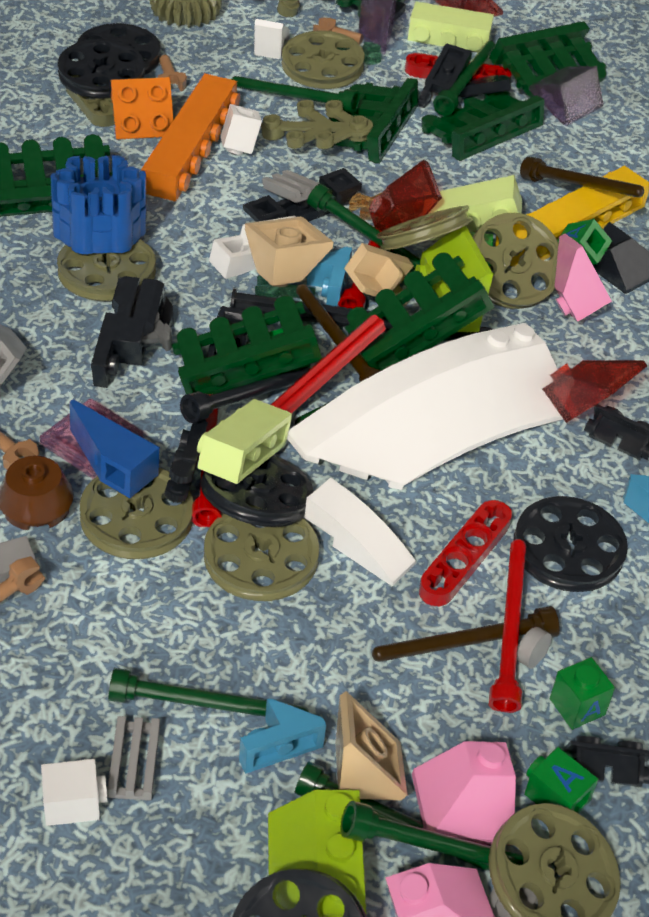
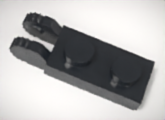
[418,43,472,111]
[164,420,208,503]

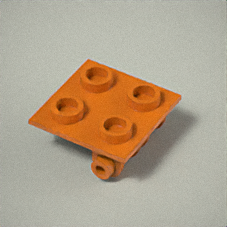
[111,77,173,140]

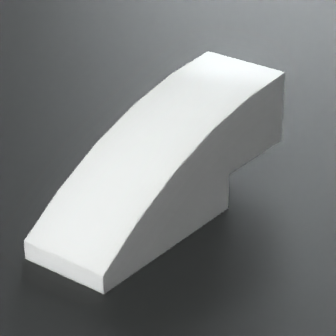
[209,216,296,279]
[305,477,416,586]

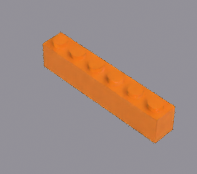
[141,73,240,202]

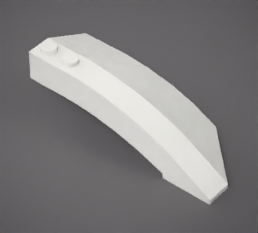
[287,323,577,490]

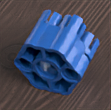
[51,155,146,254]

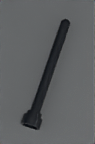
[180,367,311,423]

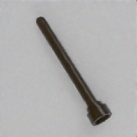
[520,156,645,197]
[296,284,382,382]
[372,606,560,662]

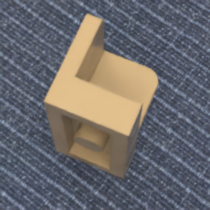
[344,243,414,306]

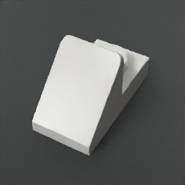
[254,19,290,59]

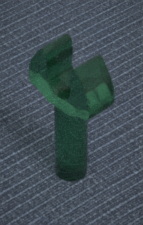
[336,42,382,65]
[255,275,316,299]

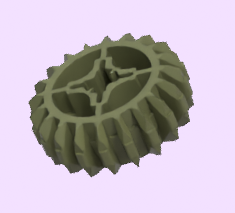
[150,0,222,28]

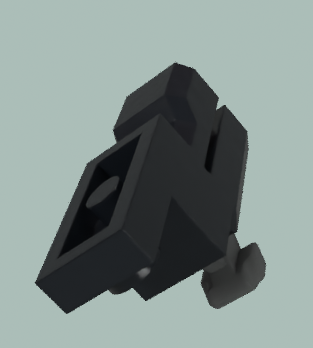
[91,276,173,388]

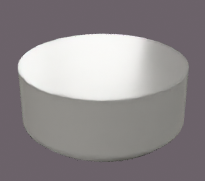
[517,627,552,669]

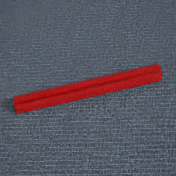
[270,314,386,413]

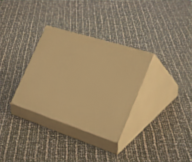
[335,691,408,800]

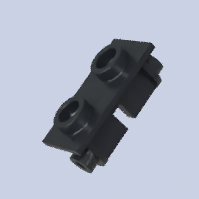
[584,403,649,461]
[563,736,649,788]

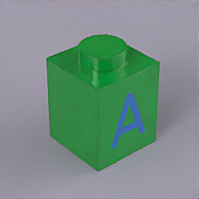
[557,219,612,265]
[549,657,615,730]
[524,747,599,813]

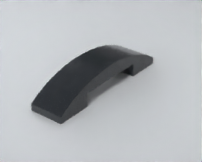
[243,168,362,222]

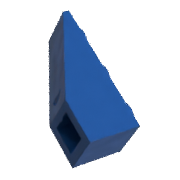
[70,399,160,498]

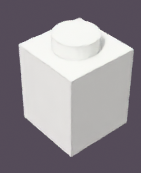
[220,104,262,155]
[41,759,107,826]

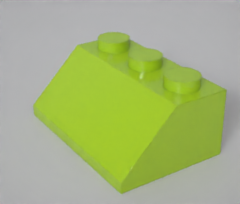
[415,225,493,332]
[268,790,366,917]

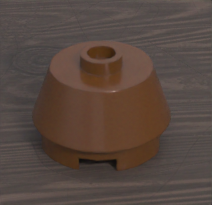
[0,455,74,530]

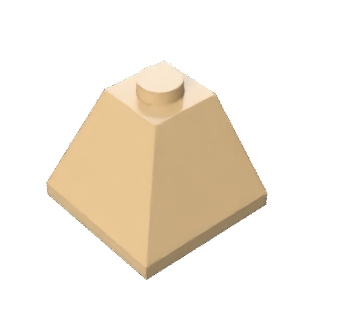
[245,217,333,287]

